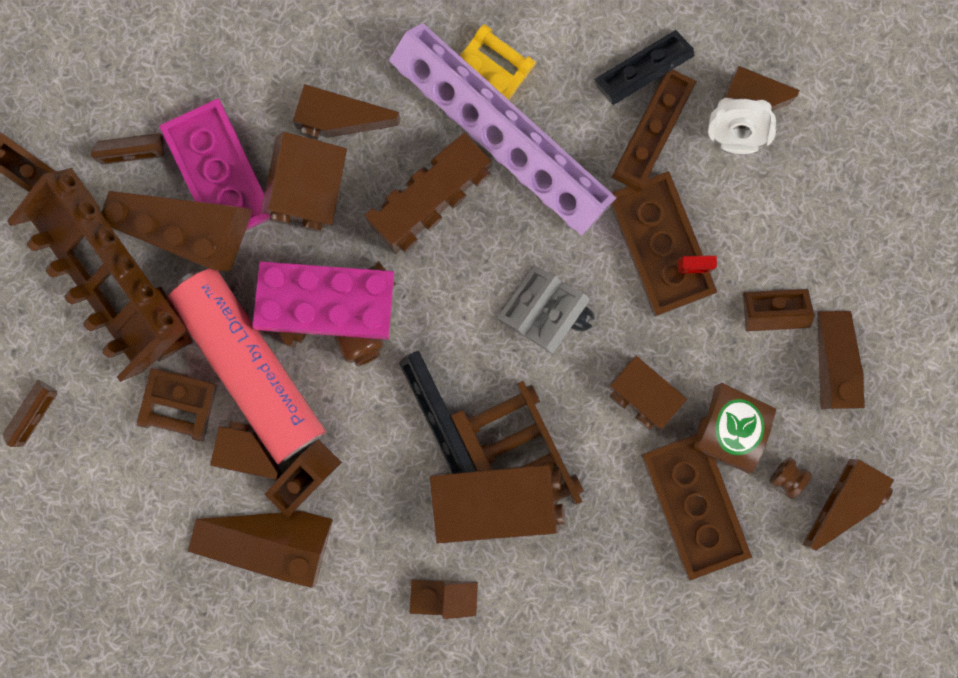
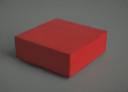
[677,255,717,274]

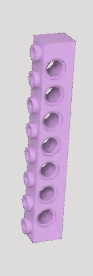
[389,23,616,236]

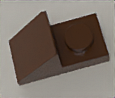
[410,579,478,619]

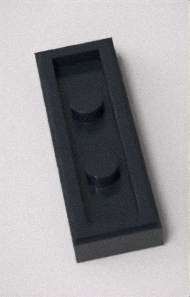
[594,30,695,106]

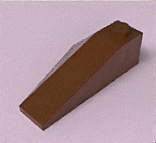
[188,511,333,588]

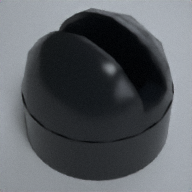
[571,306,595,332]

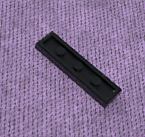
[399,350,477,474]

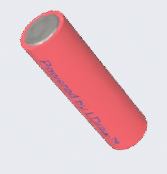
[167,268,327,464]

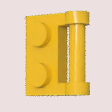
[460,24,536,100]

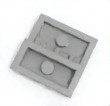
[497,265,590,354]

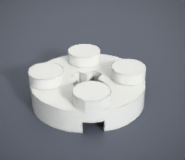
[708,98,776,154]

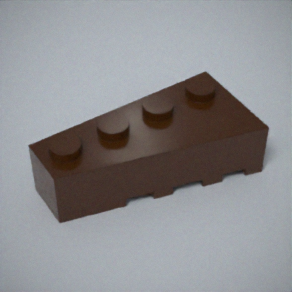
[364,132,491,254]

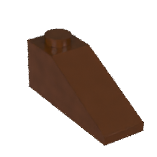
[293,84,401,140]
[0,132,55,192]
[817,311,865,409]
[802,459,894,551]

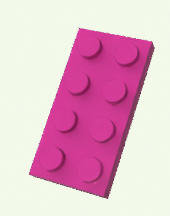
[159,98,270,230]
[253,262,394,340]

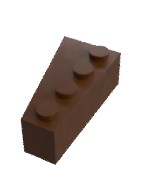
[101,191,253,272]

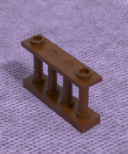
[451,381,584,505]

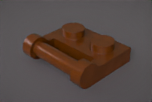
[137,368,218,442]

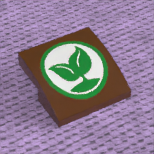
[694,383,776,474]

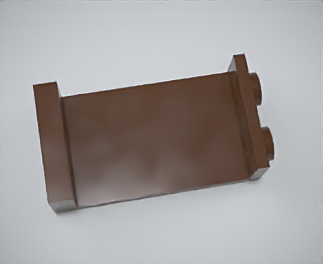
[429,462,565,544]

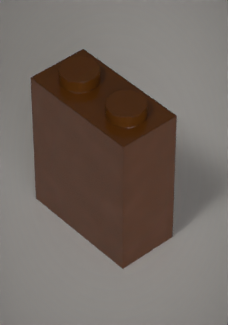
[261,131,347,232]

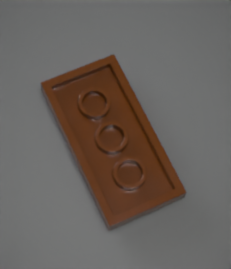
[611,171,717,317]
[641,434,752,581]

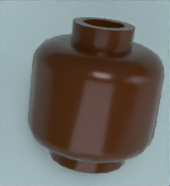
[335,336,384,366]

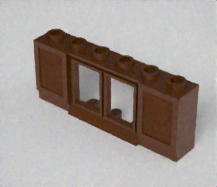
[7,168,187,382]

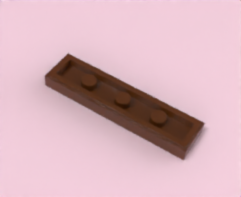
[611,69,697,192]

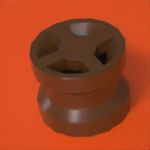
[769,457,812,499]

